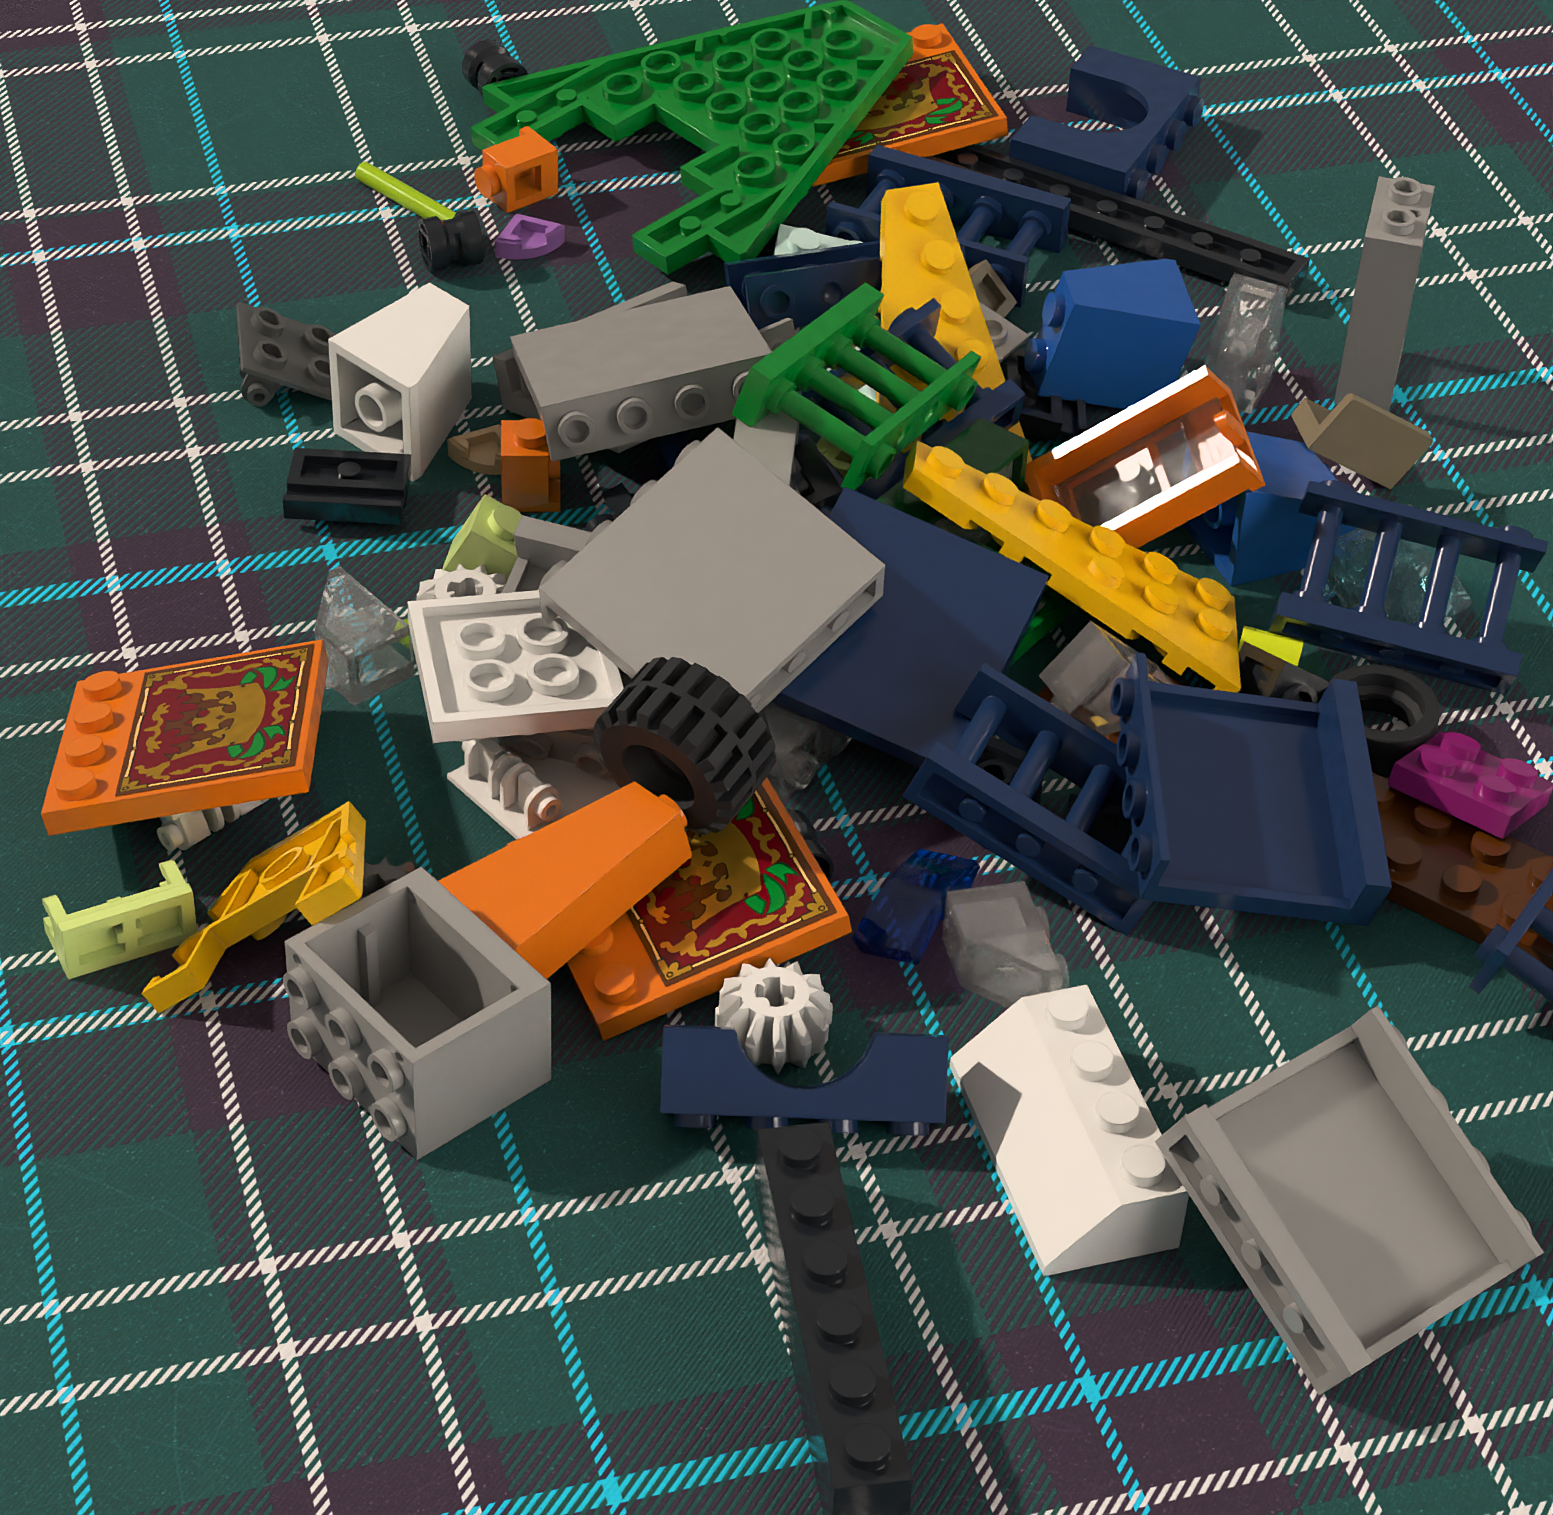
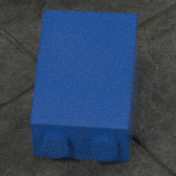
[1024,259,1201,409]
[1182,431,1361,587]

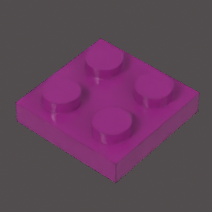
[1387,732,1553,839]

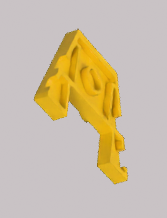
[141,801,366,1013]

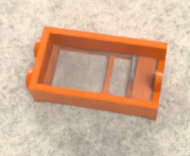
[1024,365,1266,548]

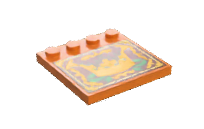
[812,23,1008,187]
[41,639,329,836]
[507,778,852,1041]

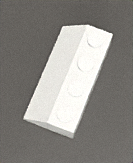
[950,985,1189,1276]

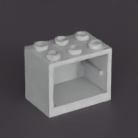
[283,867,551,1160]

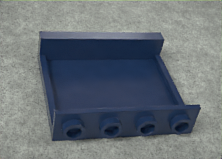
[771,487,1049,768]
[1111,652,1392,926]

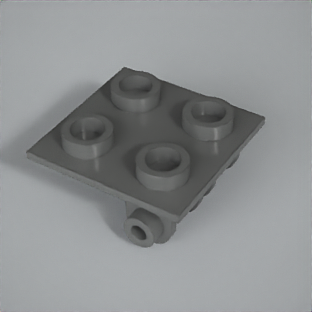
[236,302,336,407]

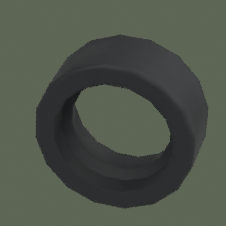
[1323,664,1440,777]

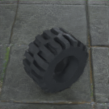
[593,657,776,835]

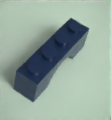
[660,1025,949,1136]

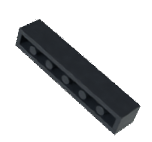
[754,1122,913,1515]

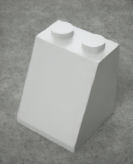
[328,283,472,482]

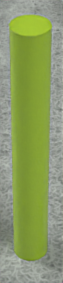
[355,162,456,220]

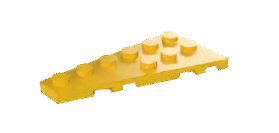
[876,182,1032,493]
[903,440,1241,693]

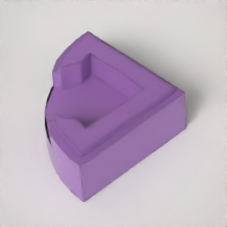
[495,214,565,259]

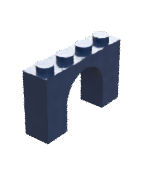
[1009,45,1204,200]

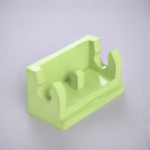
[42,860,197,980]

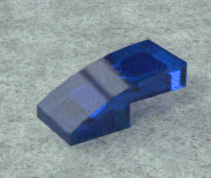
[852,849,980,965]

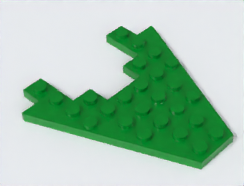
[470,0,913,275]

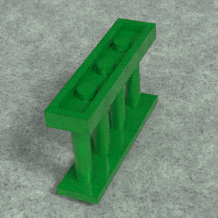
[731,282,981,490]

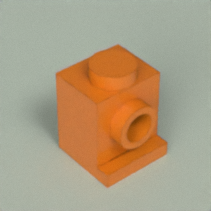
[474,126,558,213]
[501,418,560,512]

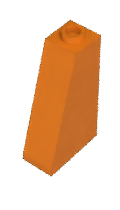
[438,781,692,979]

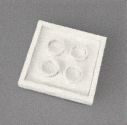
[408,590,624,743]

